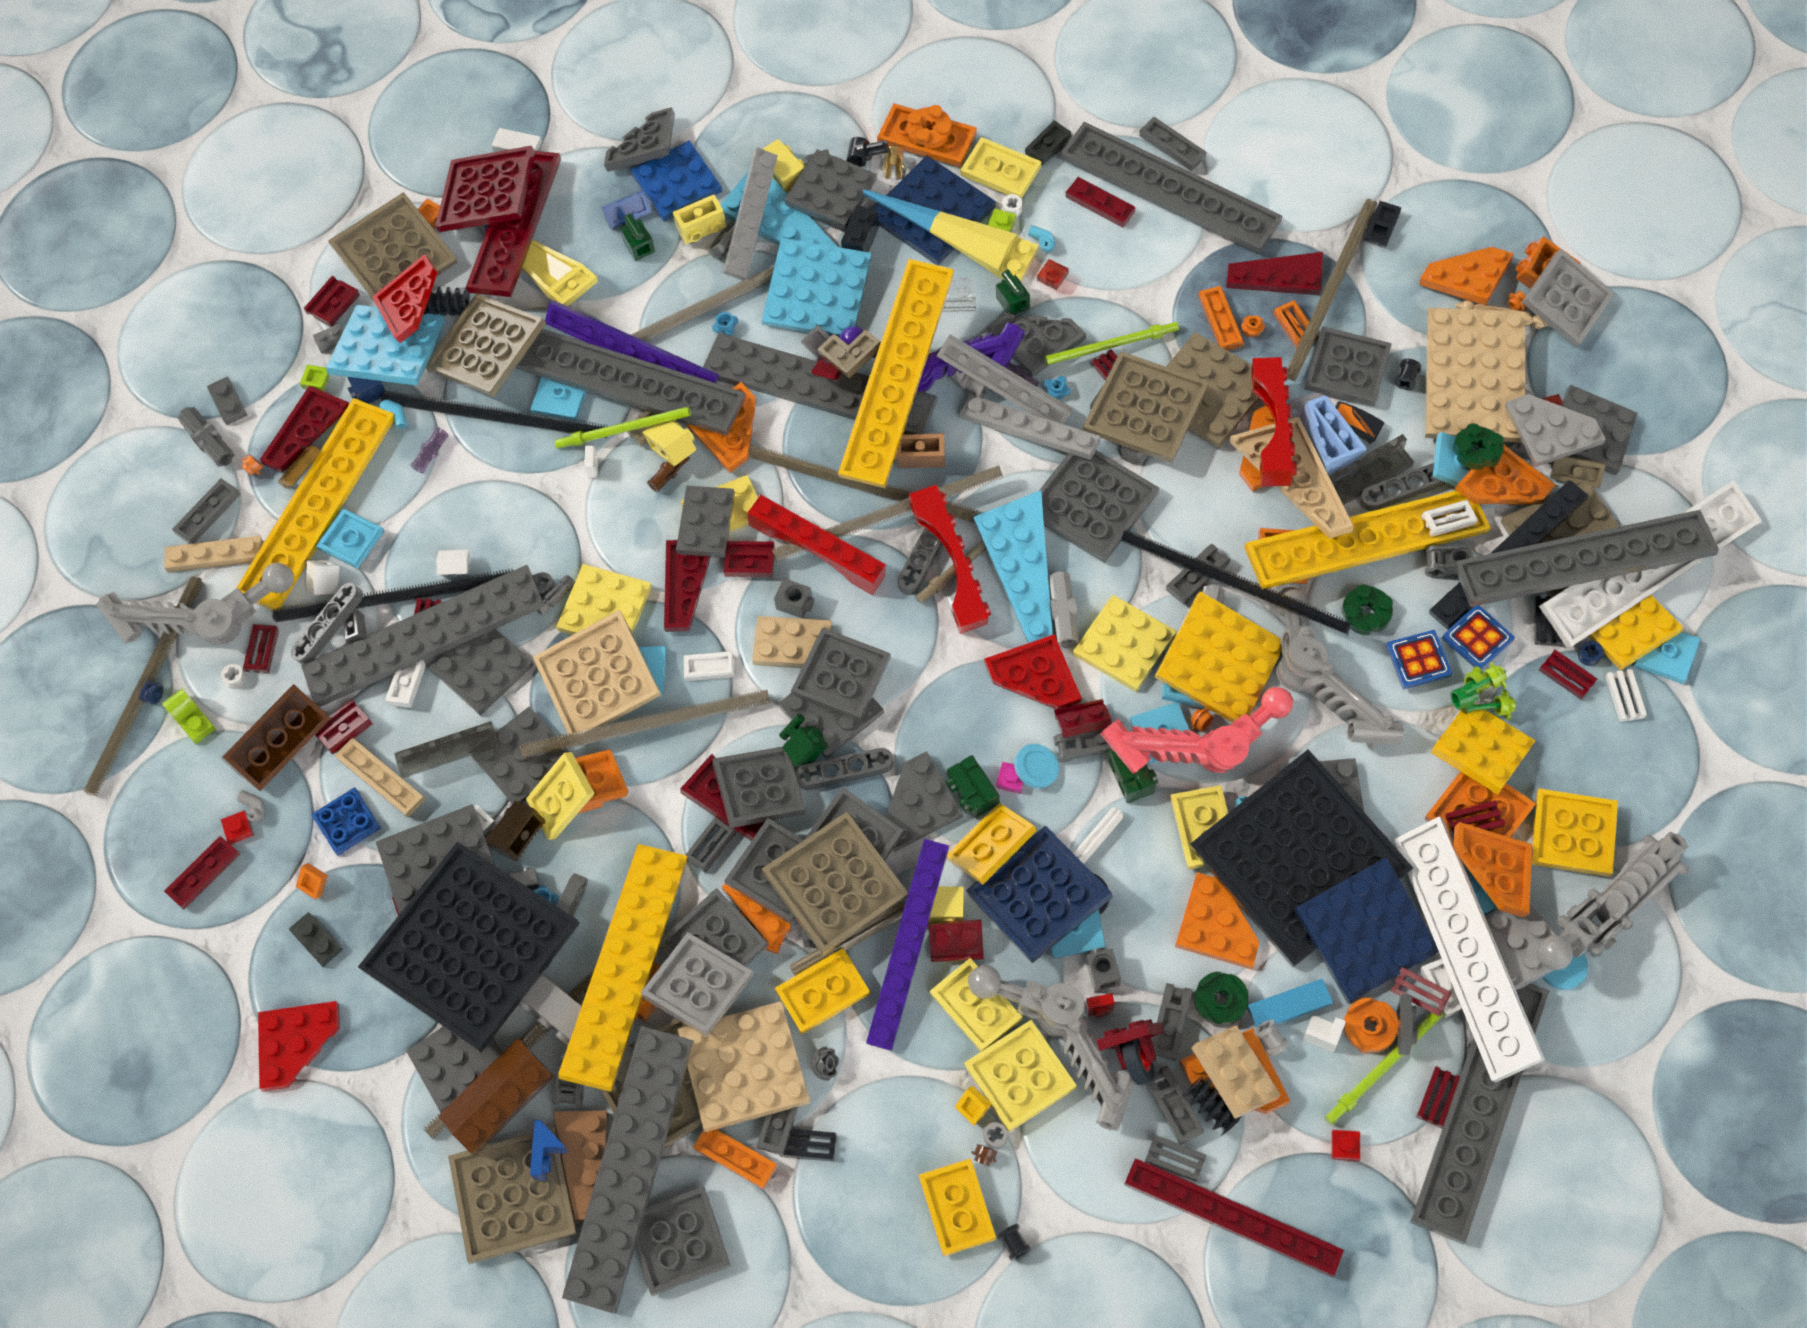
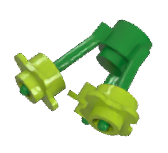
[1450,662,1516,720]

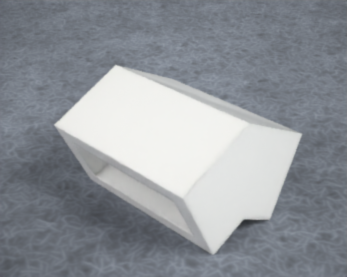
[436,550,471,575]

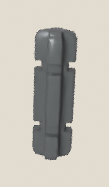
[536,575,575,615]

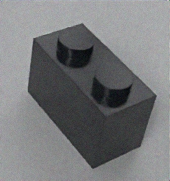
[841,205,880,252]

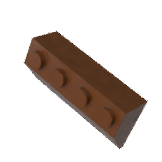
[220,684,331,791]
[439,1038,555,1155]

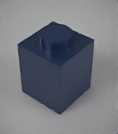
[347,377,385,404]

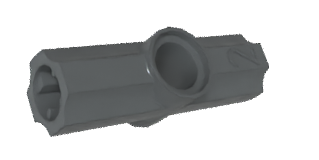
[178,407,235,467]

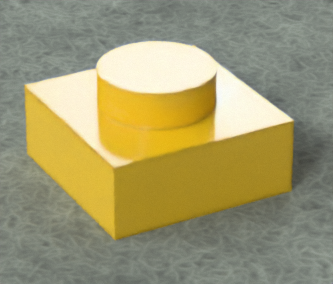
[954,1085,992,1126]

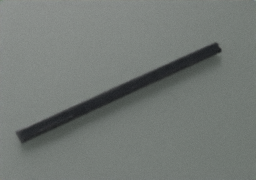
[381,390,608,438]
[1121,529,1352,635]
[272,568,513,623]

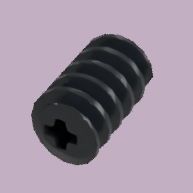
[424,286,470,317]
[1182,1076,1242,1137]

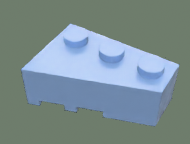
[1299,395,1367,477]

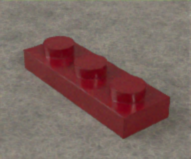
[1066,177,1136,228]
[164,836,240,910]

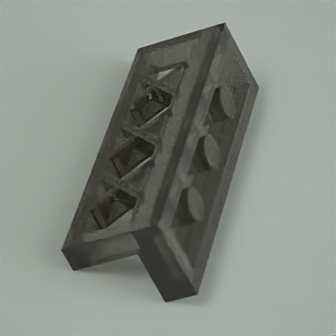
[1329,434,1414,506]
[394,721,500,778]

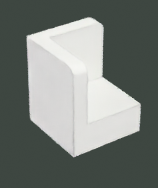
[305,560,340,595]
[1303,1016,1346,1053]

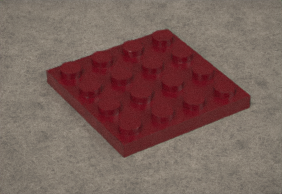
[435,145,535,233]

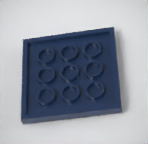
[873,155,996,265]
[966,826,1113,963]
[1294,857,1439,1003]

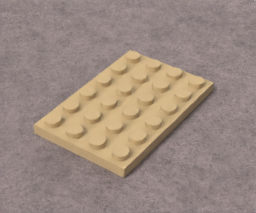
[1425,308,1525,443]

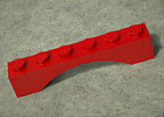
[1251,357,1297,487]
[908,484,991,634]
[747,494,886,596]

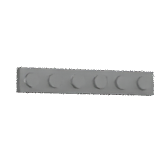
[723,147,778,280]
[937,334,1072,424]
[960,395,1100,460]

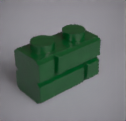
[1107,749,1158,803]
[945,755,1000,818]

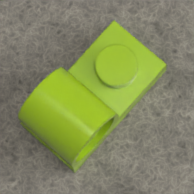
[161,688,216,744]

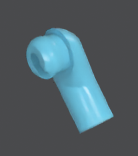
[1028,225,1055,252]
[378,400,408,428]

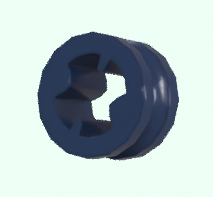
[1578,641,1603,666]
[140,680,163,705]

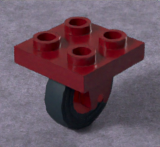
[1096,1019,1165,1085]

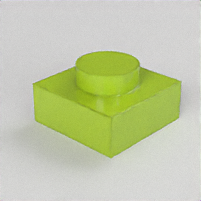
[988,209,1016,232]
[300,364,330,392]

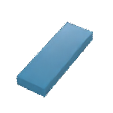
[1247,978,1333,1028]

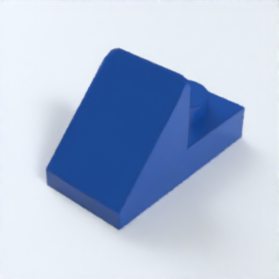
[530,1120,570,1181]

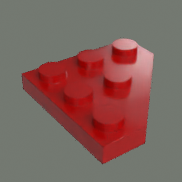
[372,254,438,343]
[984,634,1082,709]
[258,1001,340,1092]

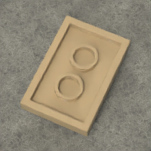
[752,616,832,668]
[1191,1025,1280,1119]

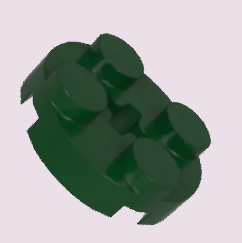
[1453,423,1504,470]
[1341,584,1393,635]
[1194,972,1248,1027]

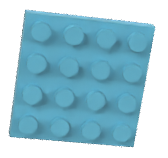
[762,238,872,337]
[326,305,446,386]

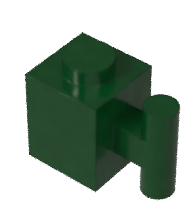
[620,214,655,261]
[996,270,1030,315]
[779,713,829,767]

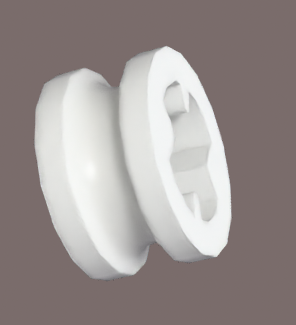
[1002,194,1022,217]
[221,664,246,689]

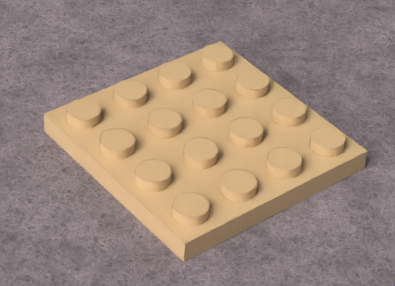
[533,610,662,736]
[678,1001,810,1132]

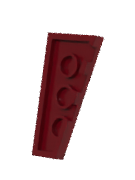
[1226,252,1323,296]
[260,386,349,473]
[664,540,711,632]
[680,754,773,841]

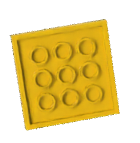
[1155,591,1282,723]

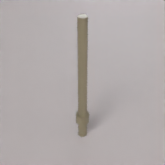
[915,540,986,604]

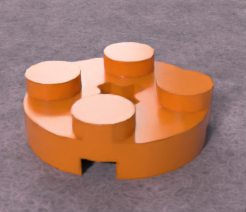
[907,105,952,149]
[1343,998,1399,1054]

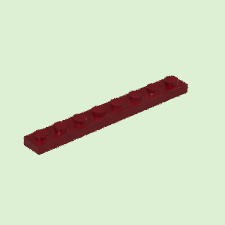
[1124,1158,1344,1278]

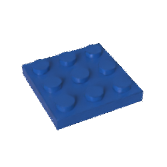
[631,140,722,222]

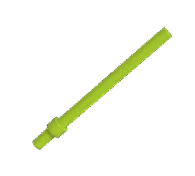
[1044,322,1179,365]
[554,407,691,449]
[1324,1013,1444,1125]

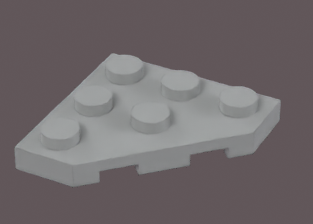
[1505,394,1605,467]

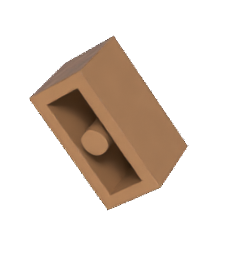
[896,433,946,469]

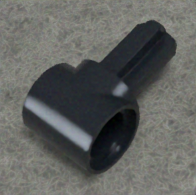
[846,137,889,167]

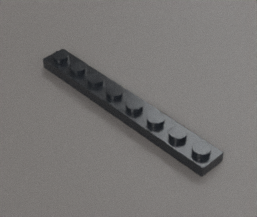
[1429,480,1588,630]

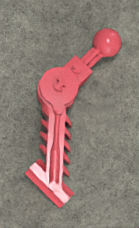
[1100,687,1293,774]

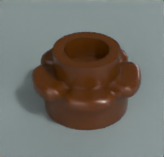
[971,1144,998,1166]

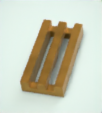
[278,446,321,488]

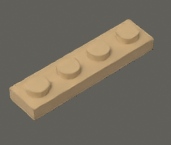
[164,536,263,572]
[335,738,425,818]

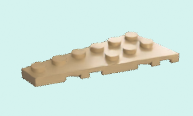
[1230,417,1353,538]

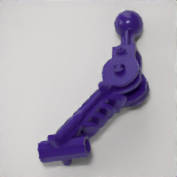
[839,323,1025,392]

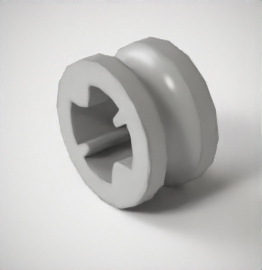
[983,1122,1008,1150]

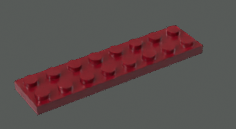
[466,151,561,297]

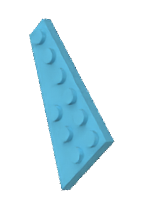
[721,171,838,247]
[973,490,1053,643]

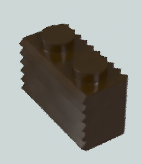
[486,800,545,861]

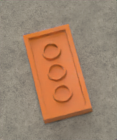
[877,103,977,167]

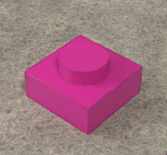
[996,761,1024,794]

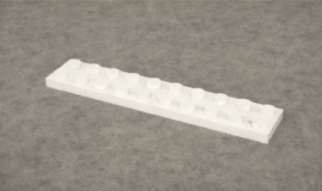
[1539,480,1762,648]
[1394,816,1545,1082]

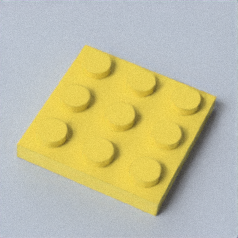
[556,564,652,635]
[1073,595,1176,692]
[964,1020,1077,1132]

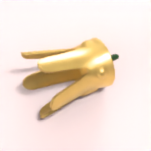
[882,146,905,179]

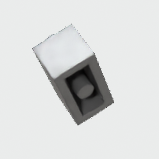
[313,324,343,354]
[343,609,366,643]
[508,868,540,890]

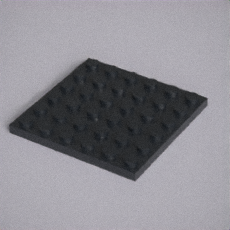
[1189,749,1413,968]
[358,842,580,1053]

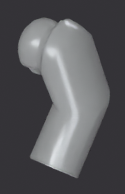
[237,790,265,823]

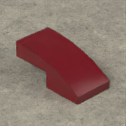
[811,357,841,380]

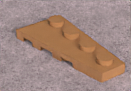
[553,1110,608,1222]

